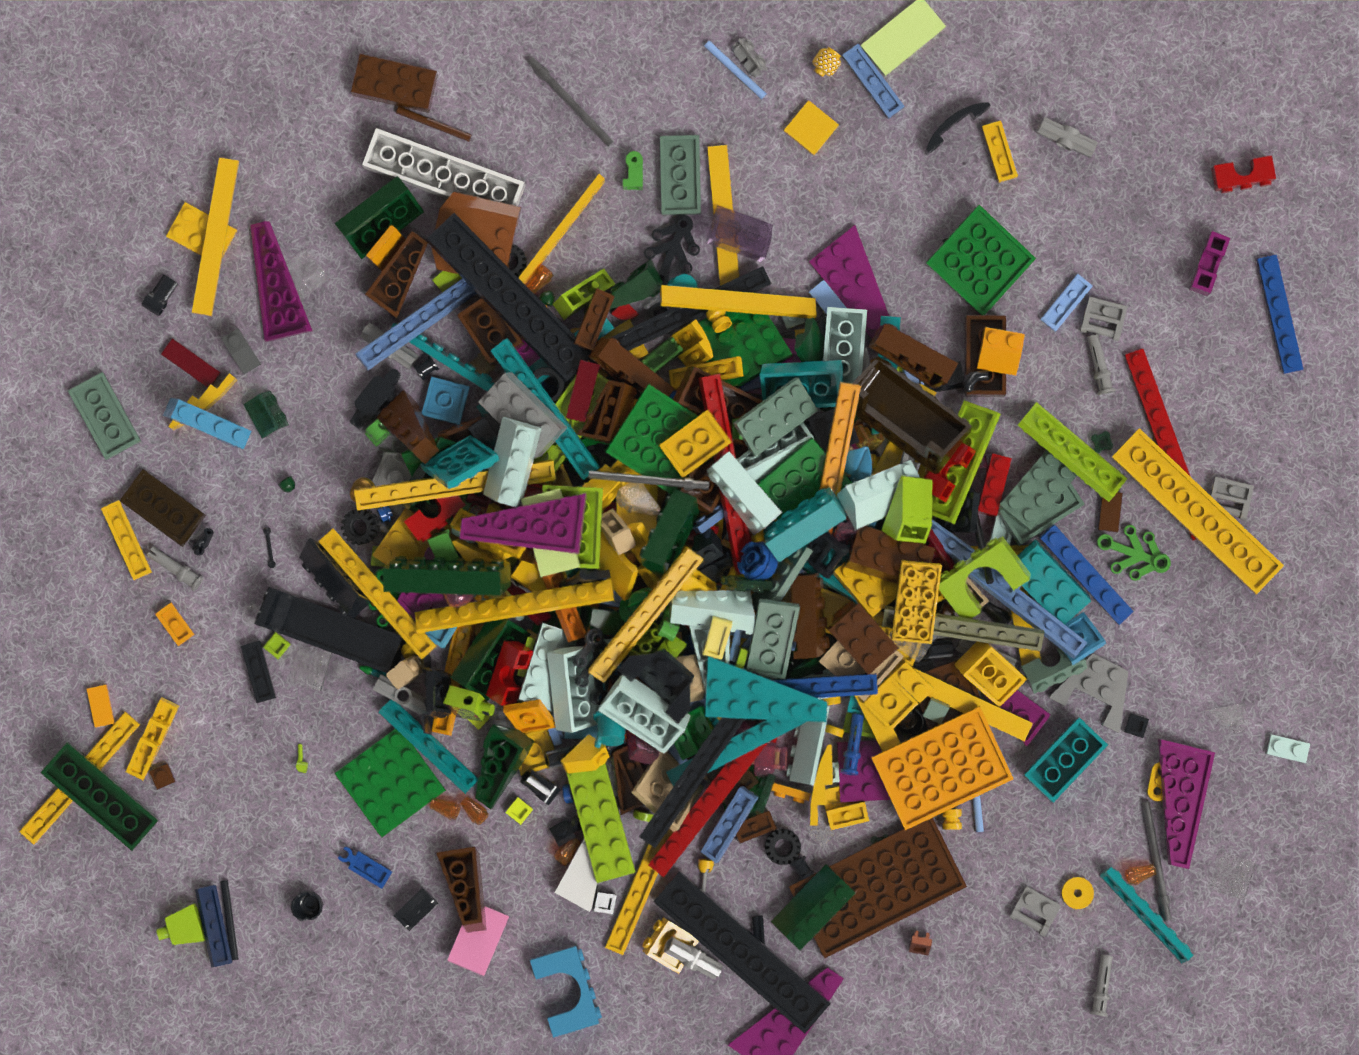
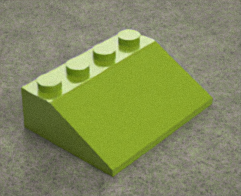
[542,485,603,569]

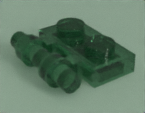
[721,575,773,592]

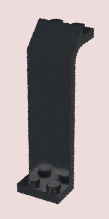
[254,587,406,673]

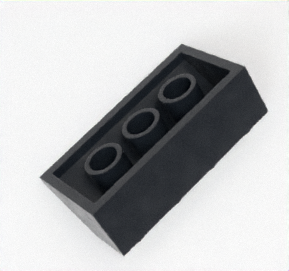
[299,538,371,618]

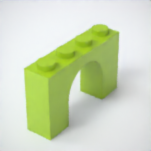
[939,536,1031,619]

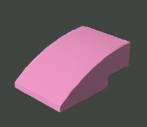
[447,906,509,976]

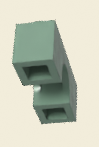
[1021,648,1087,694]

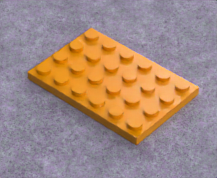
[871,706,1014,830]

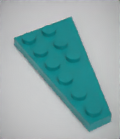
[705,656,827,722]

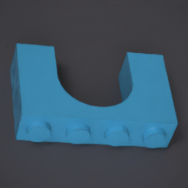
[163,398,251,449]
[530,945,602,1038]

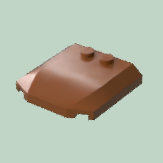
[431,191,522,274]

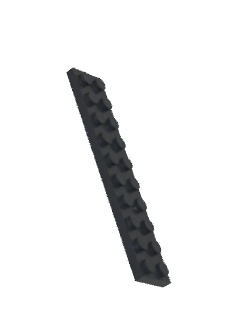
[425,213,591,383]
[653,871,831,1034]

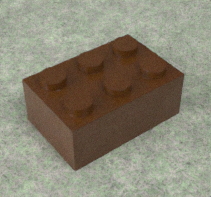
[457,298,525,366]
[827,602,898,675]

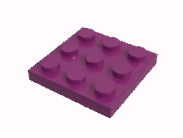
[837,741,891,802]

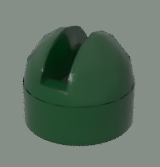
[538,290,555,307]
[278,476,295,493]

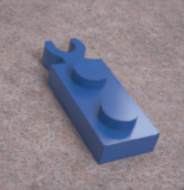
[338,847,393,889]

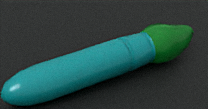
[359,665,387,678]

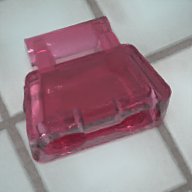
[753,741,788,776]

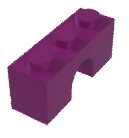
[1189,231,1231,296]

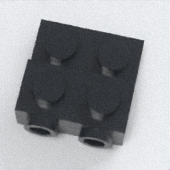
[806,408,859,452]
[936,492,980,533]

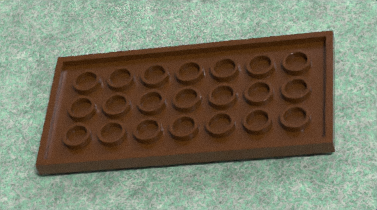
[788,818,967,959]

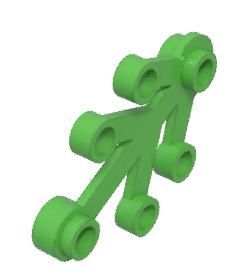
[1097,525,1171,581]

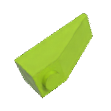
[553,268,615,320]

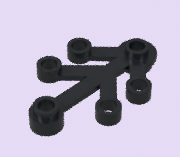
[644,215,700,285]
[573,628,622,705]

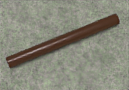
[396,106,472,142]

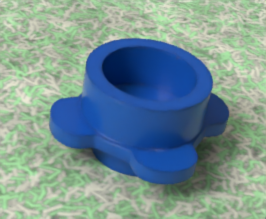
[376,506,393,522]

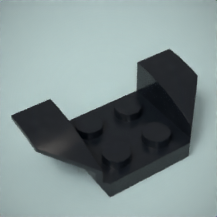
[618,649,694,724]
[421,655,451,735]

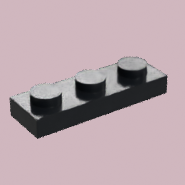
[241,641,277,703]

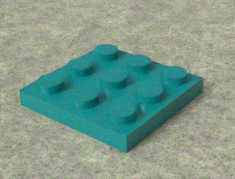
[420,435,500,489]

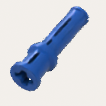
[840,714,865,776]

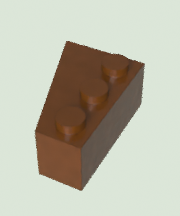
[577,380,637,444]
[613,743,646,815]

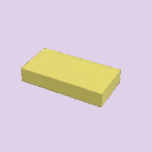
[703,616,733,660]

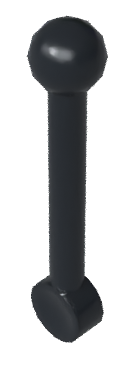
[263,527,276,568]

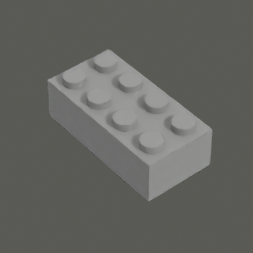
[478,372,568,458]

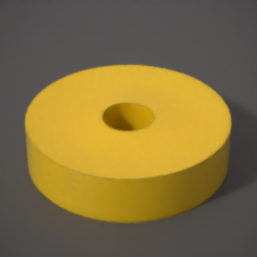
[1061,877,1094,909]

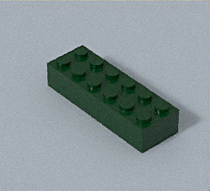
[383,556,511,596]
[40,742,160,851]

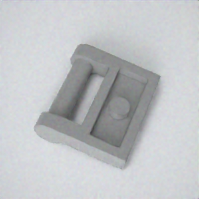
[1080,297,1128,341]
[1210,477,1254,521]
[1009,886,1061,937]

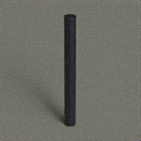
[220,880,239,960]

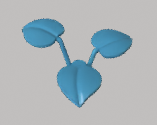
[844,446,876,530]

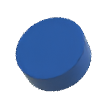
[562,783,574,804]

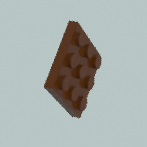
[917,660,981,730]

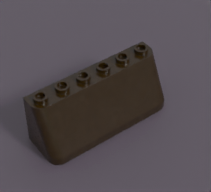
[852,356,972,474]

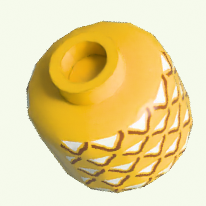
[812,47,841,77]

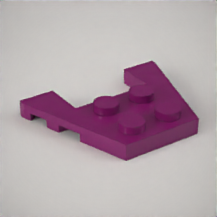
[397,547,478,622]

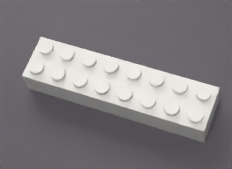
[362,128,525,206]

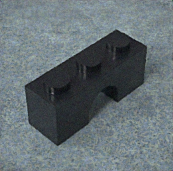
[678,528,724,570]

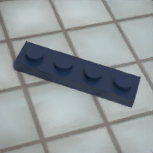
[195,885,232,968]

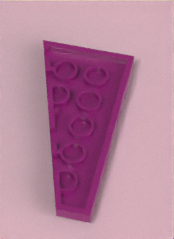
[250,221,312,342]
[809,225,889,340]
[460,493,587,554]
[1158,739,1215,869]
[728,967,844,1055]

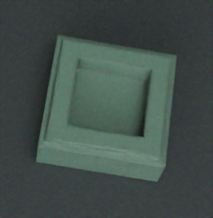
[923,697,950,724]

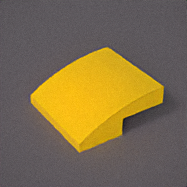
[670,319,713,367]
[824,785,869,830]

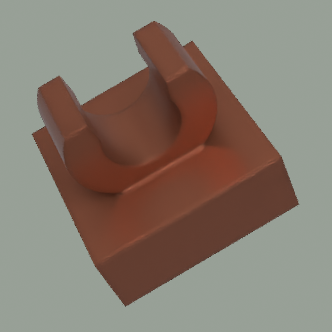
[909,931,932,955]

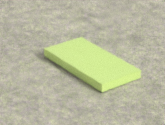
[860,0,946,76]
[521,489,580,577]

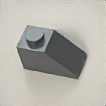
[221,328,261,374]

